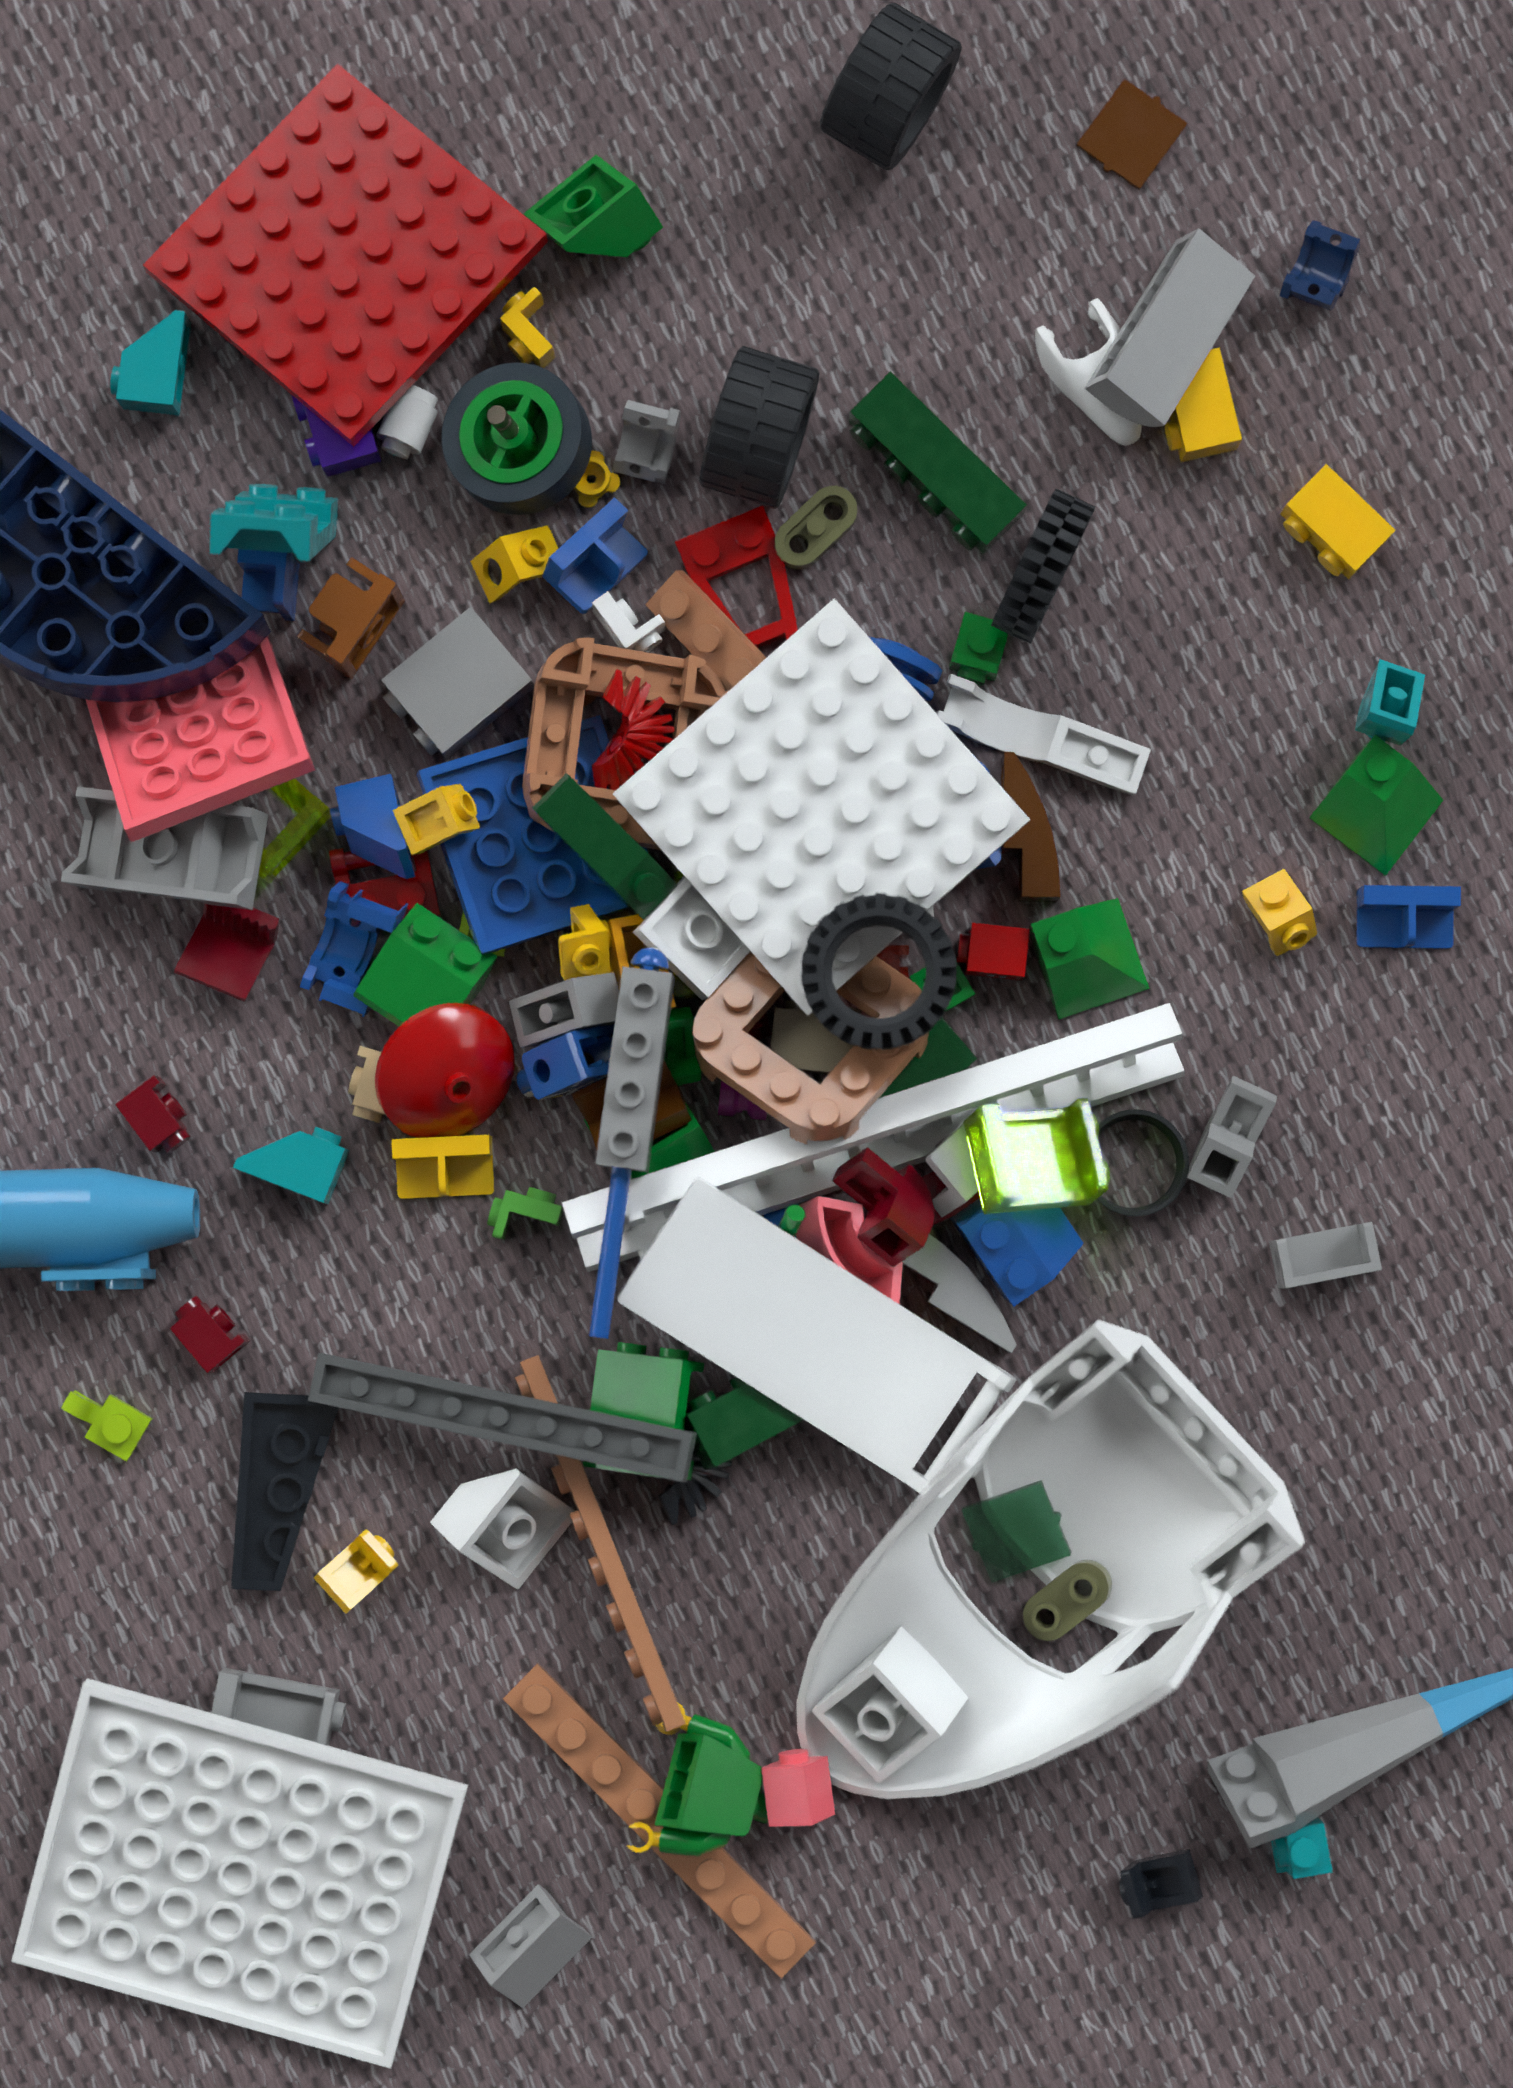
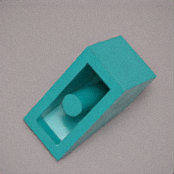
[110,310,191,416]
[1355,659,1425,746]
[233,1126,350,1204]

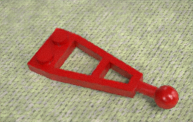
[675,505,798,648]

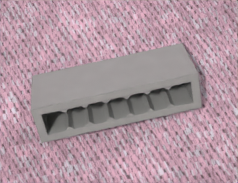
[1084,228,1255,427]

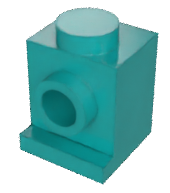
[1271,1817,1333,1879]

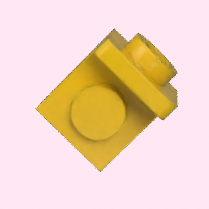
[392,784,480,855]

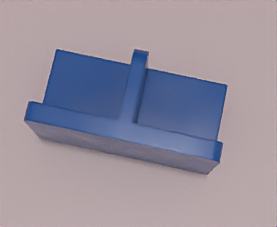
[542,497,648,614]
[237,549,299,621]
[1357,885,1461,949]

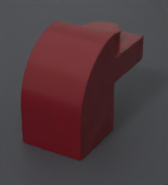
[832,1147,934,1267]

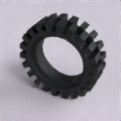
[991,488,1096,644]
[801,893,957,1050]

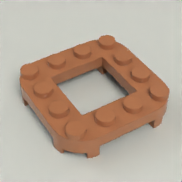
[523,638,728,850]
[693,951,929,1144]

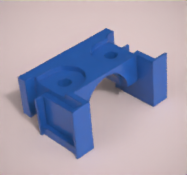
[300,881,408,1017]

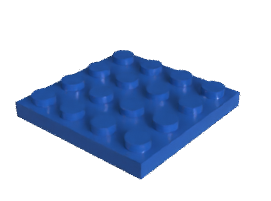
[416,715,648,955]

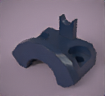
[1279,220,1360,311]

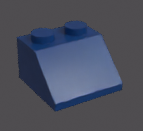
[950,1164,1084,1307]

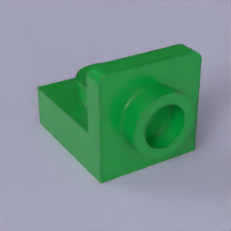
[949,612,1008,686]

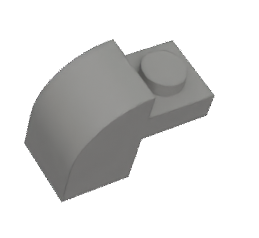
[1187,1076,1277,1198]

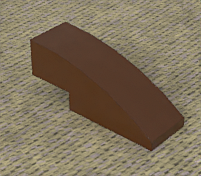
[1001,752,1061,902]

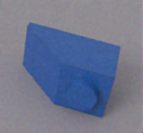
[330,774,415,879]

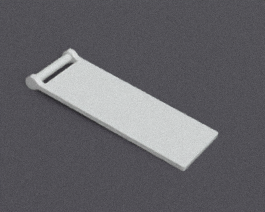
[617,1177,1017,1493]

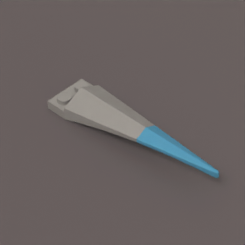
[1208,1668,1513,1848]

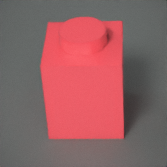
[761,1749,835,1827]

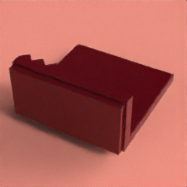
[174,903,279,1002]

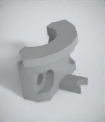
[612,400,681,484]

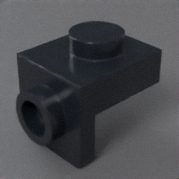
[1119,1849,1203,1919]

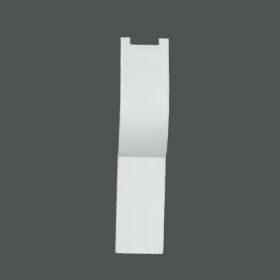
[936,674,1151,795]

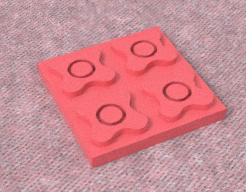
[85,636,315,842]

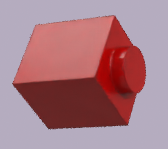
[957,923,1030,981]

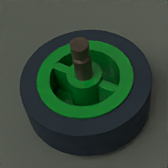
[442,363,592,515]

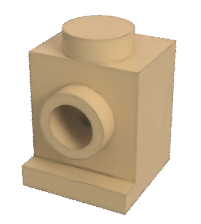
[348,1046,385,1123]

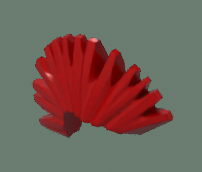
[592,669,674,790]

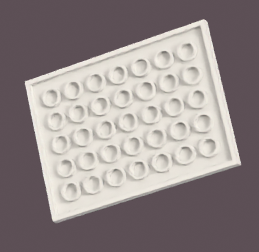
[11,1678,468,2068]

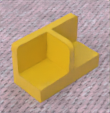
[391,1135,494,1199]

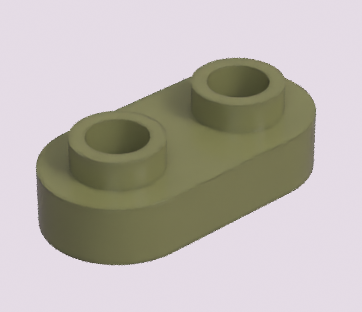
[775,486,857,570]
[1023,1560,1112,1641]

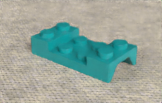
[209,484,338,561]

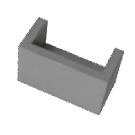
[1269,1222,1382,1289]

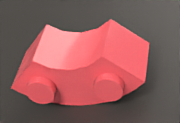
[796,1196,903,1304]

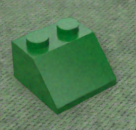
[353,903,497,1026]

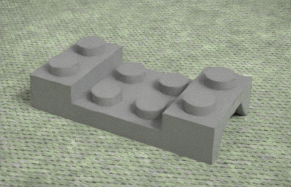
[61,786,269,910]

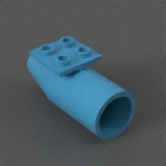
[0,1168,200,1291]

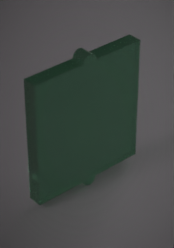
[962,1480,1072,1582]

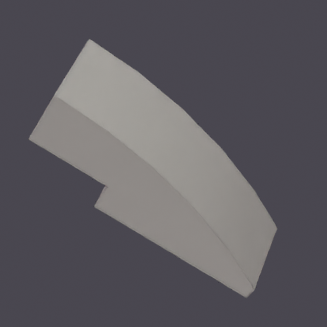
[903,1234,1017,1353]

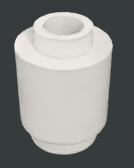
[376,385,438,459]

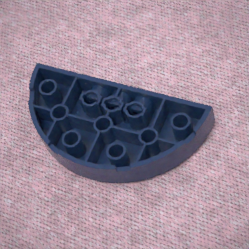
[0,409,271,702]

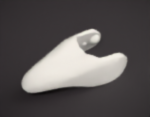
[1035,298,1142,446]

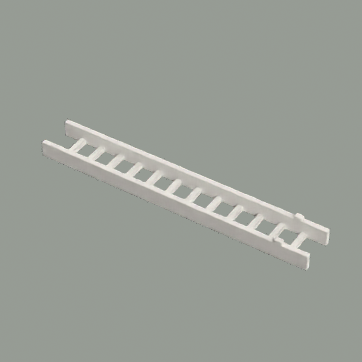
[562,1003,1185,1272]

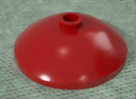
[375,1003,515,1138]

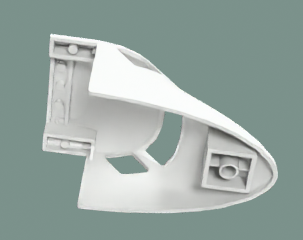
[796,1320,1305,1799]

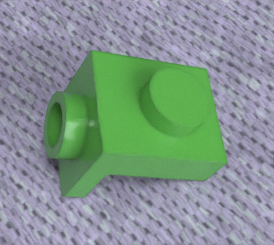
[487,1187,564,1240]

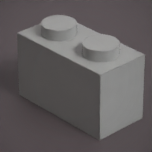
[509,972,619,1048]

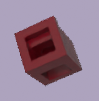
[115,1075,191,1154]
[170,1296,250,1373]

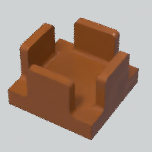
[297,557,405,680]

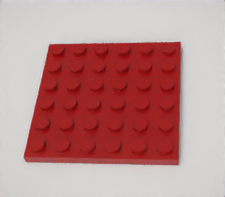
[143,64,548,447]

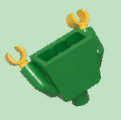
[626,1702,768,1857]

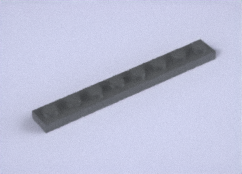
[308,1353,697,1482]

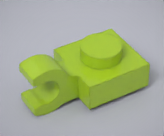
[61,1390,153,1462]

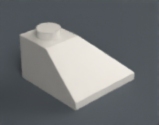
[430,1469,575,1590]

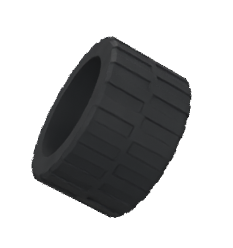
[820,3,962,171]
[699,346,819,509]

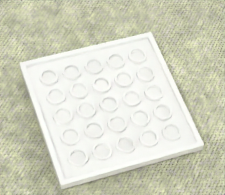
[613,598,1030,1016]

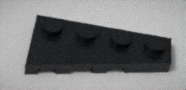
[231,1392,339,1591]

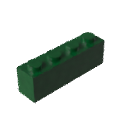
[849,371,1027,554]

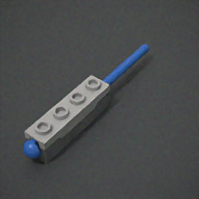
[589,947,675,1339]

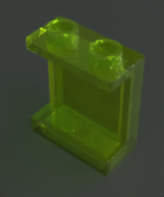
[963,1098,1110,1214]

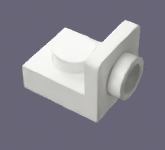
[592,591,665,653]

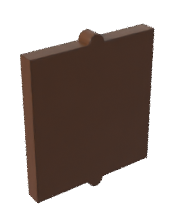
[1076,78,1188,190]

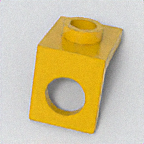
[470,525,559,603]

